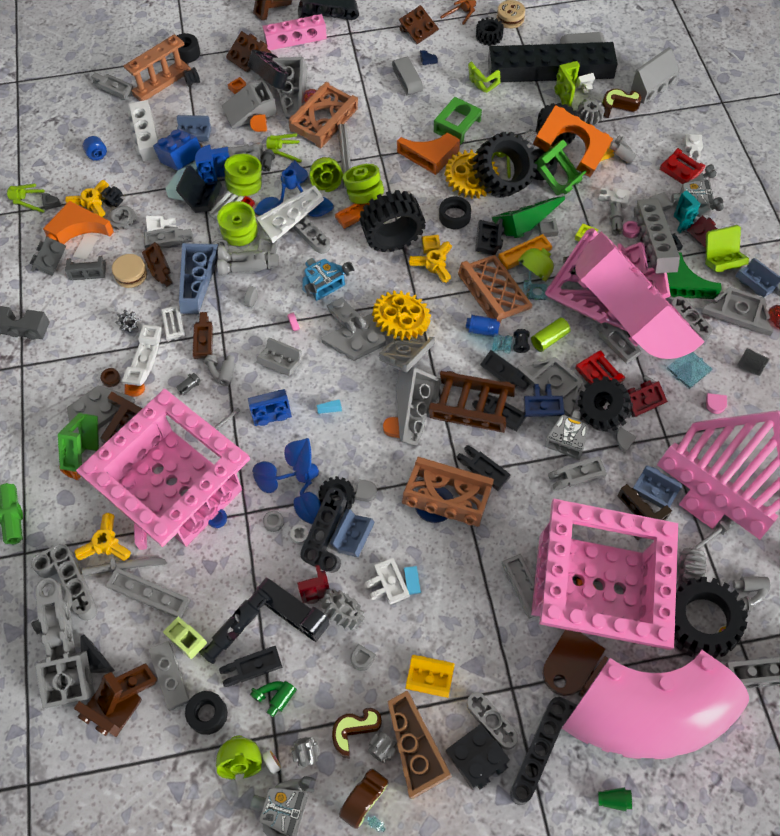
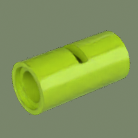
[531,317,571,352]

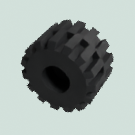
[578,376,633,432]

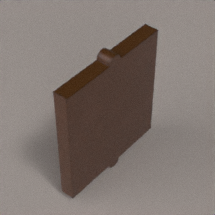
[578,656,608,697]

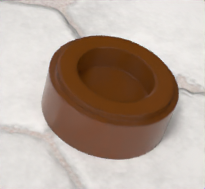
[100,368,121,387]

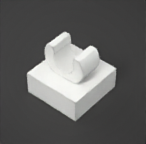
[575,73,595,94]

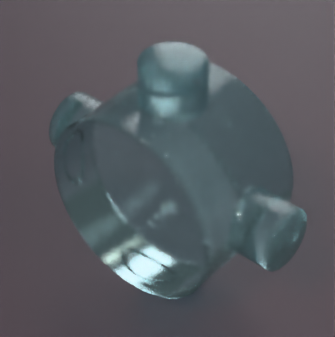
[367,816,386,833]

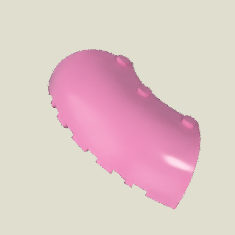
[575,231,704,359]
[562,650,749,759]

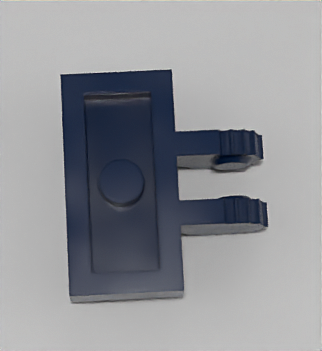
[523,384,564,417]

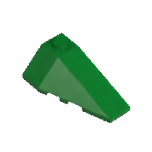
[492,196,565,238]

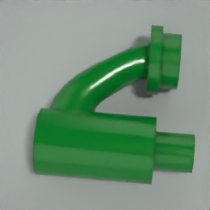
[250,681,297,717]

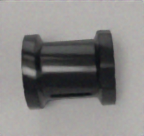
[513,329,530,353]

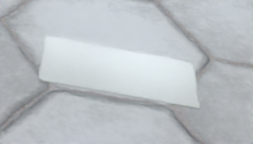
[73,234,99,260]

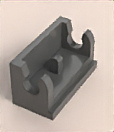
[65,256,106,280]

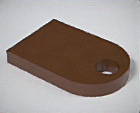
[542,630,606,696]

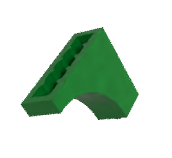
[667,252,722,299]

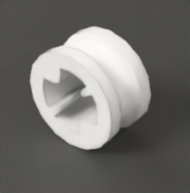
[290,525,309,545]

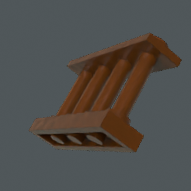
[429,371,515,433]

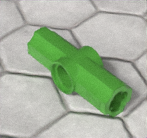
[0,483,23,545]

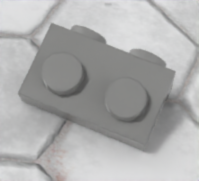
[256,338,301,376]

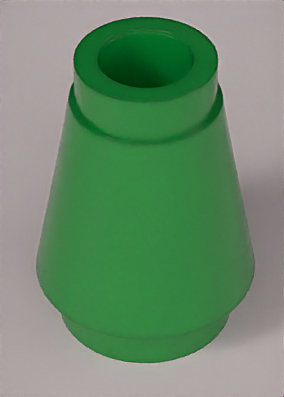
[598,787,632,812]

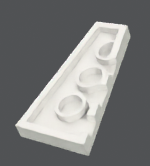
[256,185,324,243]

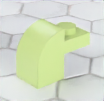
[163,616,207,660]

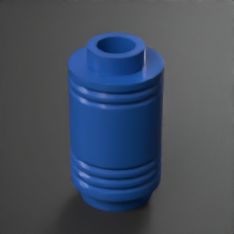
[465,315,500,337]

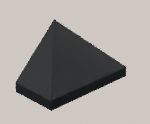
[80,634,115,673]

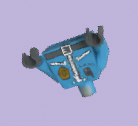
[302,258,355,301]

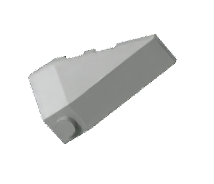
[273,57,307,118]

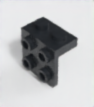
[176,165,222,213]

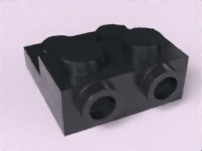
[445,723,510,790]

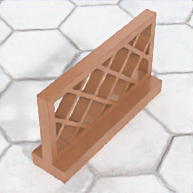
[458,255,533,323]

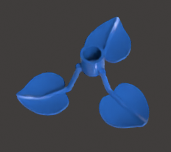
[254,160,334,217]
[252,438,321,524]

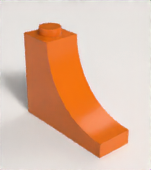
[397,133,460,175]
[43,201,114,244]

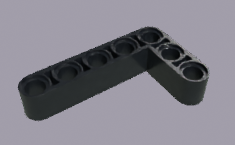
[510,697,577,805]

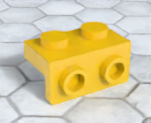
[405,655,455,698]

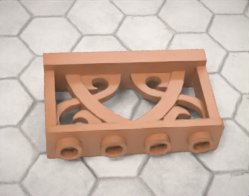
[289,81,358,149]
[402,457,494,527]

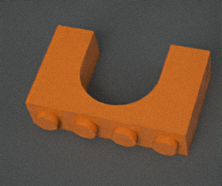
[533,105,613,177]

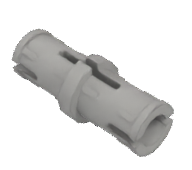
[610,202,624,236]

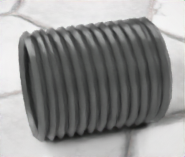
[737,348,770,376]

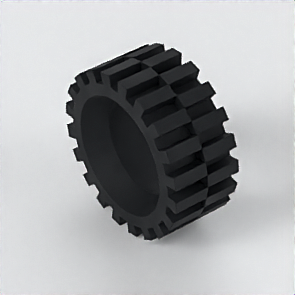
[473,132,537,198]
[359,190,426,252]
[674,577,748,659]

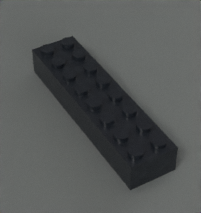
[488,42,618,83]

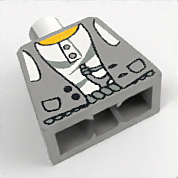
[545,411,588,460]

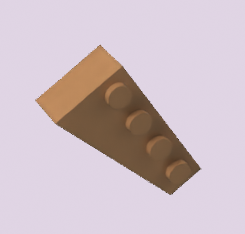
[388,691,452,799]

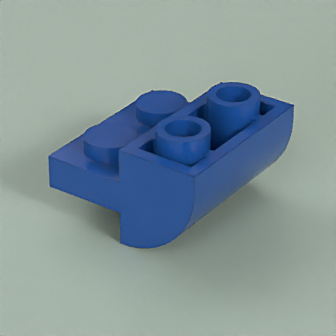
[195,145,230,183]

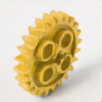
[444,149,499,199]
[372,290,431,340]

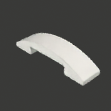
[122,325,162,386]

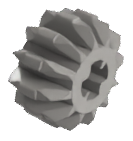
[577,98,605,125]
[677,548,707,582]

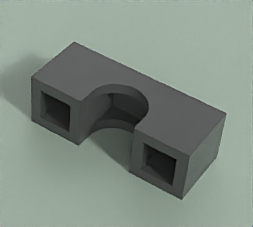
[0,306,50,340]

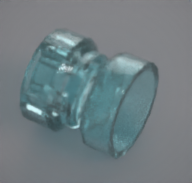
[492,333,513,354]

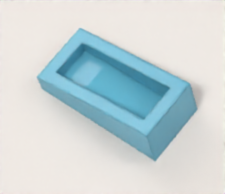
[317,399,342,414]
[404,566,421,595]

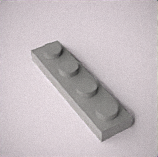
[106,567,191,618]

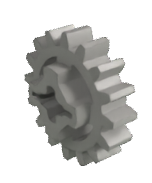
[321,589,365,630]

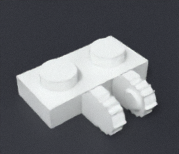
[364,558,410,605]

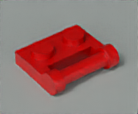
[660,148,706,184]
[575,350,625,385]

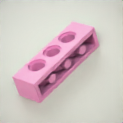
[263,14,327,50]

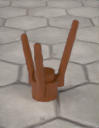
[440,0,476,25]

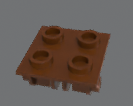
[399,5,439,44]

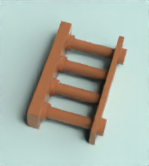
[123,34,191,101]

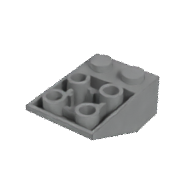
[221,79,277,128]

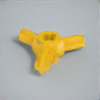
[65,180,109,218]
[409,241,452,283]
[74,513,131,561]

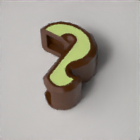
[602,89,642,118]
[332,708,382,759]
[339,769,389,829]

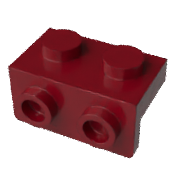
[687,215,718,248]
[297,565,330,604]

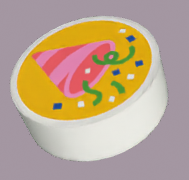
[262,749,282,774]

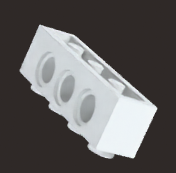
[127,100,158,161]

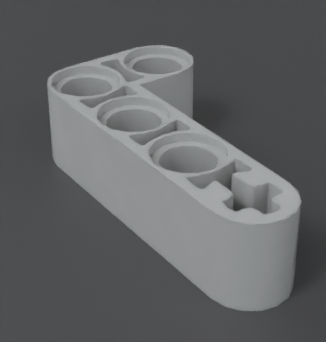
[31,544,97,621]

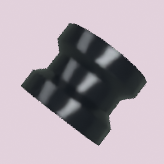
[182,67,200,87]

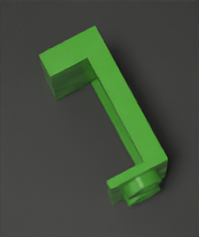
[433,97,482,145]
[534,140,587,196]
[58,413,99,472]

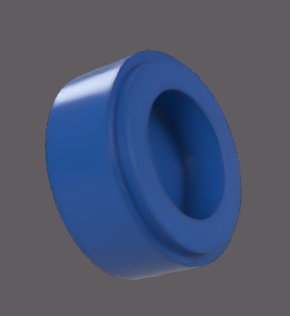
[208,509,227,528]

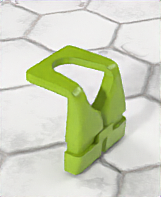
[468,61,500,93]

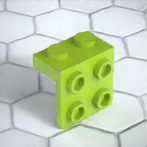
[554,61,580,107]
[705,225,749,272]

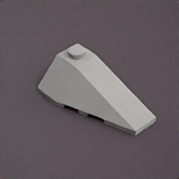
[396,367,441,446]

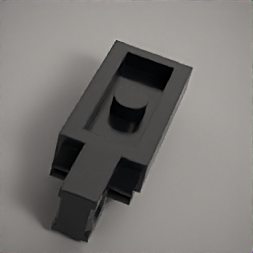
[480,350,530,391]

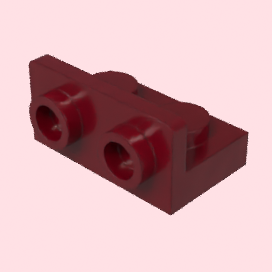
[627,380,668,417]

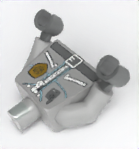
[671,164,724,217]
[250,776,316,836]

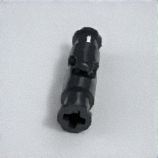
[199,586,272,664]

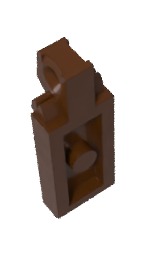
[142,242,172,287]
[193,312,213,359]

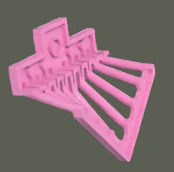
[545,228,671,331]
[657,410,780,540]

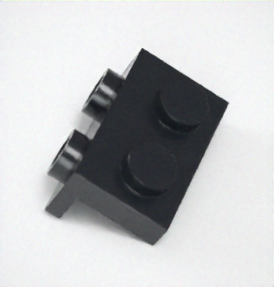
[475,218,504,255]

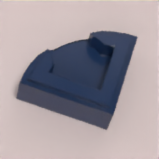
[420,50,438,65]

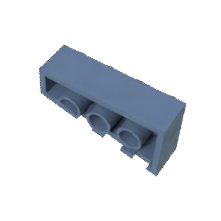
[179,243,218,314]

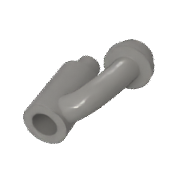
[609,135,637,164]
[204,355,235,386]
[732,577,770,612]

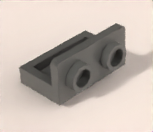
[30,237,66,276]

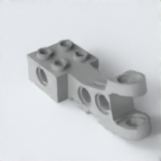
[35,578,94,709]

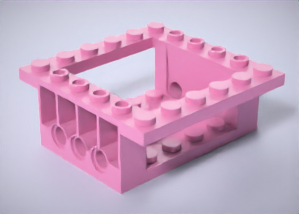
[76,388,250,547]
[531,499,678,650]

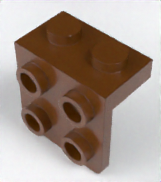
[226,31,272,72]
[74,690,142,737]

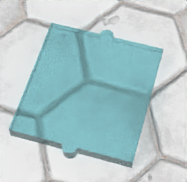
[667,352,713,389]

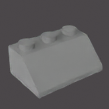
[631,47,679,104]

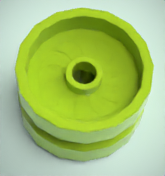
[224,154,262,196]
[343,163,384,204]
[217,201,258,246]

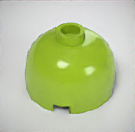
[309,157,343,192]
[518,248,554,282]
[216,735,262,779]

